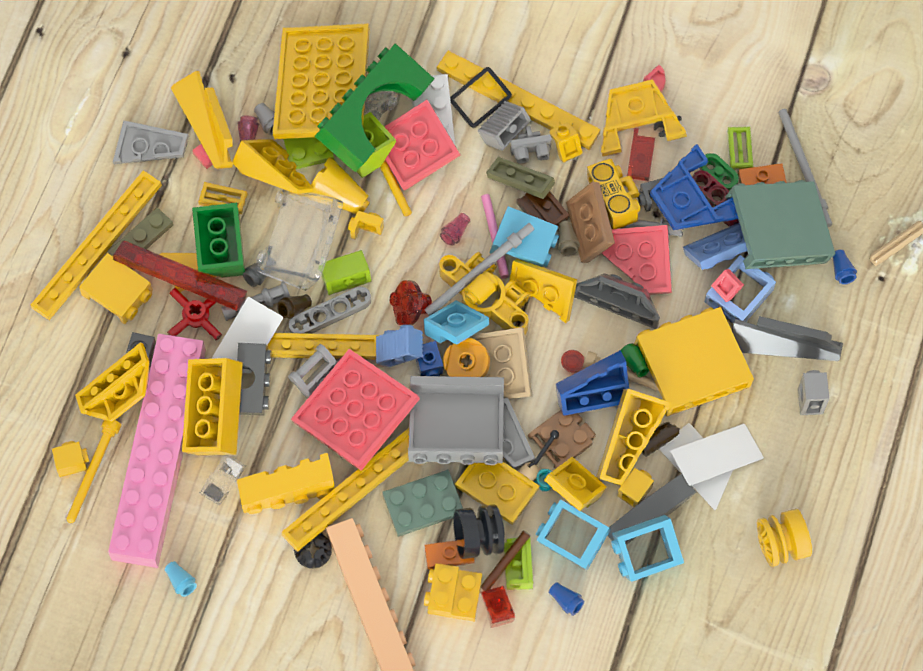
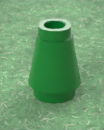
[621,343,649,378]

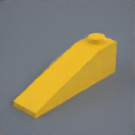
[232,139,313,194]

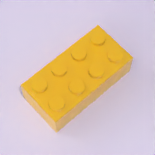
[182,358,243,455]

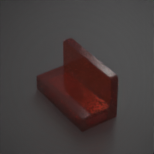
[627,128,655,181]

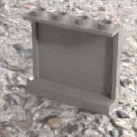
[408,376,504,465]

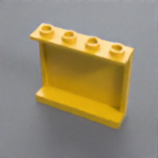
[634,307,754,417]

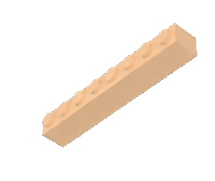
[326,518,416,671]

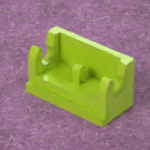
[319,250,372,295]
[504,538,533,590]

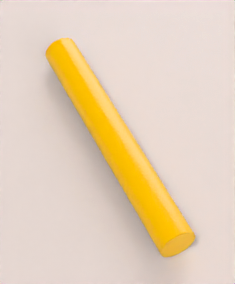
[380,160,412,217]

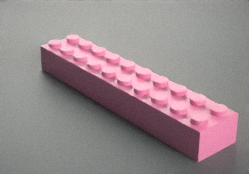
[108,334,206,568]

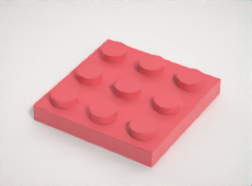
[384,100,461,191]

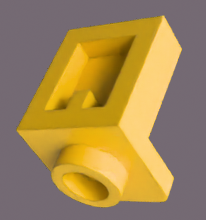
[549,123,583,163]

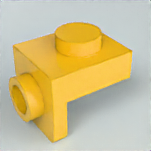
[348,211,384,240]

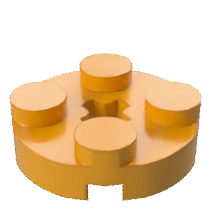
[443,338,490,377]

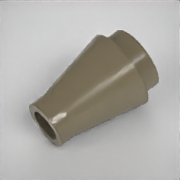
[557,221,580,256]

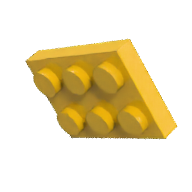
[455,462,540,525]

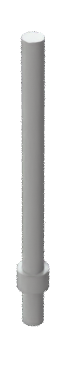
[778,109,833,227]
[424,223,535,316]

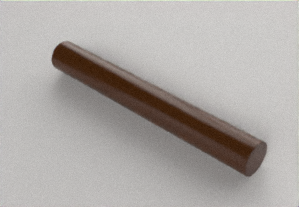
[480,530,530,592]

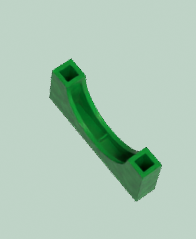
[315,43,435,172]

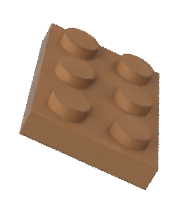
[566,182,615,263]

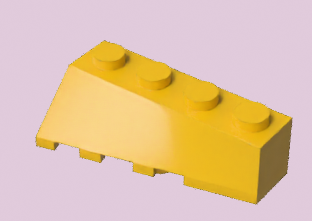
[596,389,672,486]

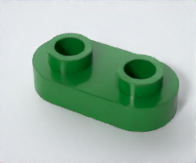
[700,153,738,191]

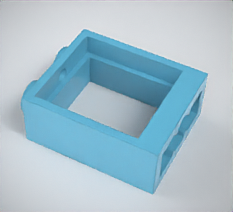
[536,499,611,570]
[611,515,684,582]

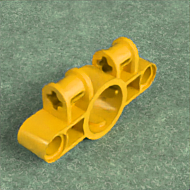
[439,252,531,335]

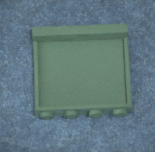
[725,180,835,269]

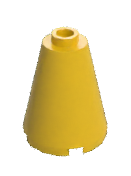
[306,157,370,214]

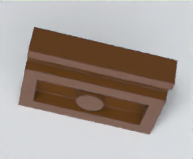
[516,191,570,226]

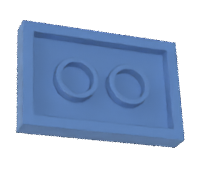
[683,223,747,270]

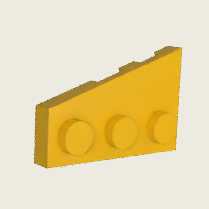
[510,259,577,323]

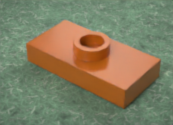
[738,163,787,185]
[425,539,475,569]

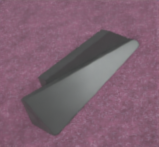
[732,316,843,361]

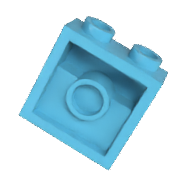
[424,300,489,345]

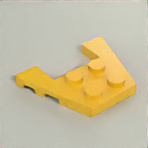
[601,79,687,157]

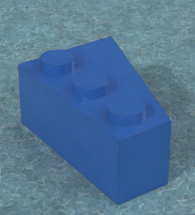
[555,350,629,416]

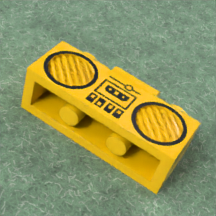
[587,159,640,229]

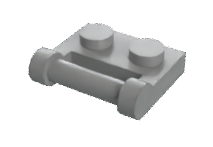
[288,344,338,399]

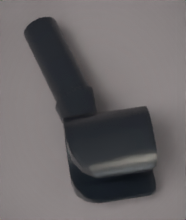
[654,115,682,137]

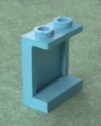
[489,206,559,267]

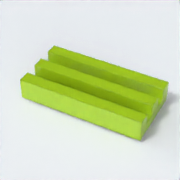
[727,127,753,170]

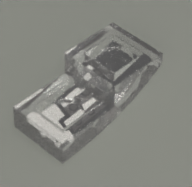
[200,455,247,505]

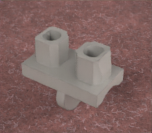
[510,126,552,164]

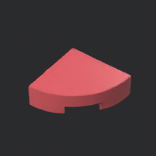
[643,65,665,93]

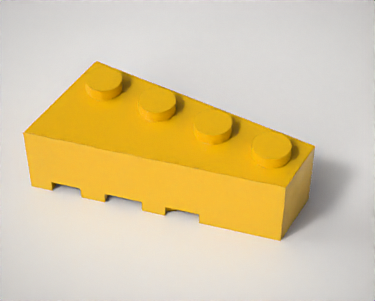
[237,453,335,514]

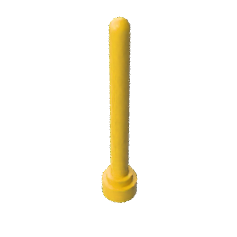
[66,420,122,523]

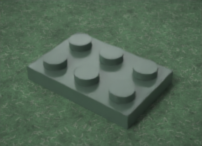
[382,469,463,537]

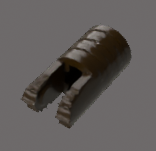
[641,422,680,457]

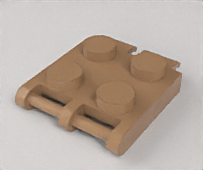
[527,410,596,469]

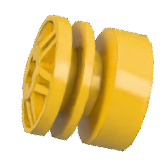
[757,509,812,567]

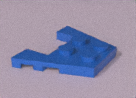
[650,144,739,230]

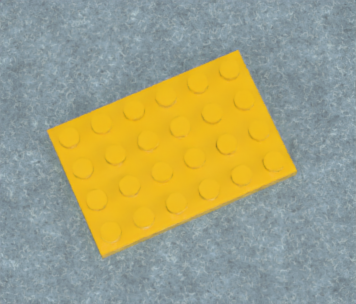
[273,23,370,139]

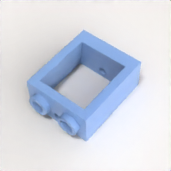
[704,255,776,324]

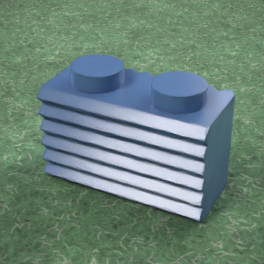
[376,325,424,367]

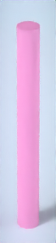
[481,194,510,279]

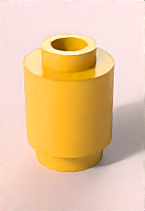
[465,272,498,305]

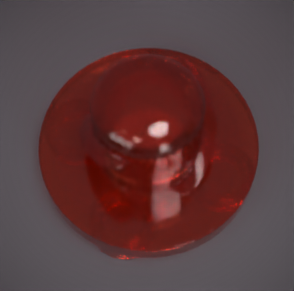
[389,280,432,325]

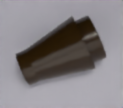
[277,294,312,319]

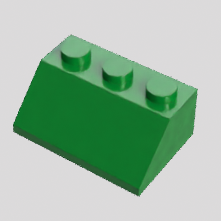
[192,203,245,278]

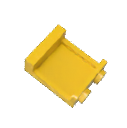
[79,253,153,324]

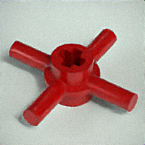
[167,288,224,340]

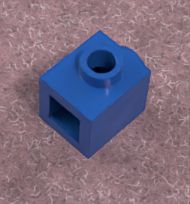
[415,341,443,376]

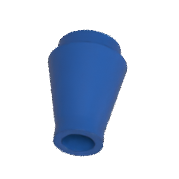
[832,250,857,285]
[549,582,585,615]

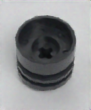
[453,504,505,559]

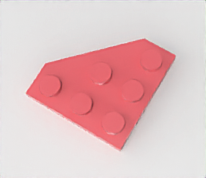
[602,225,672,295]

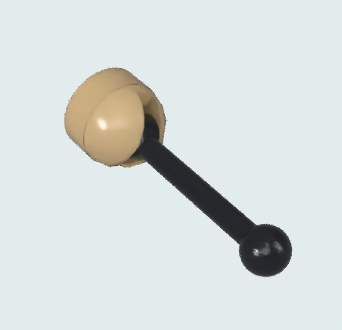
[518,430,559,482]

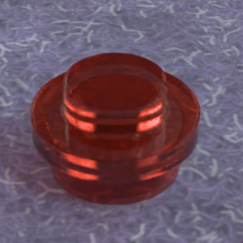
[561,350,584,372]

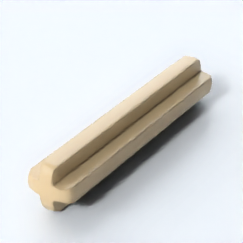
[869,221,923,266]

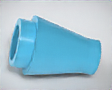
[164,561,197,597]

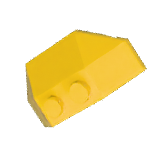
[75,342,149,422]

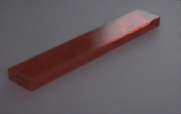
[113,240,247,311]

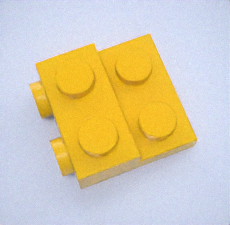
[544,457,607,511]
[424,563,482,621]

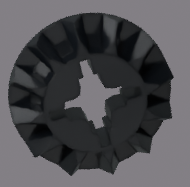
[294,532,332,568]

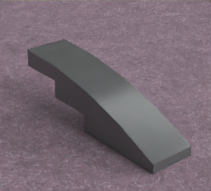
[608,474,697,545]

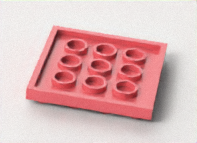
[291,349,420,471]

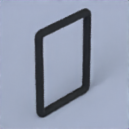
[450,67,512,128]

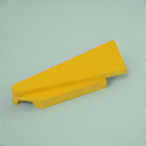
[171,71,233,169]

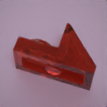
[481,586,515,628]

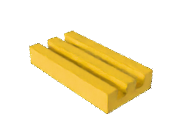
[198,182,248,214]

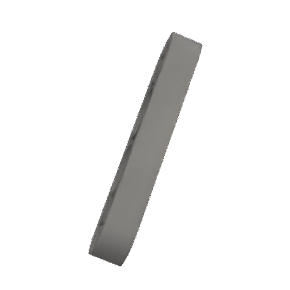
[289,287,371,334]

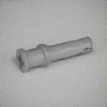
[221,281,290,321]

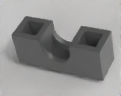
[237,343,272,415]

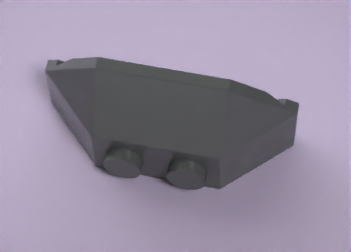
[574,273,660,329]

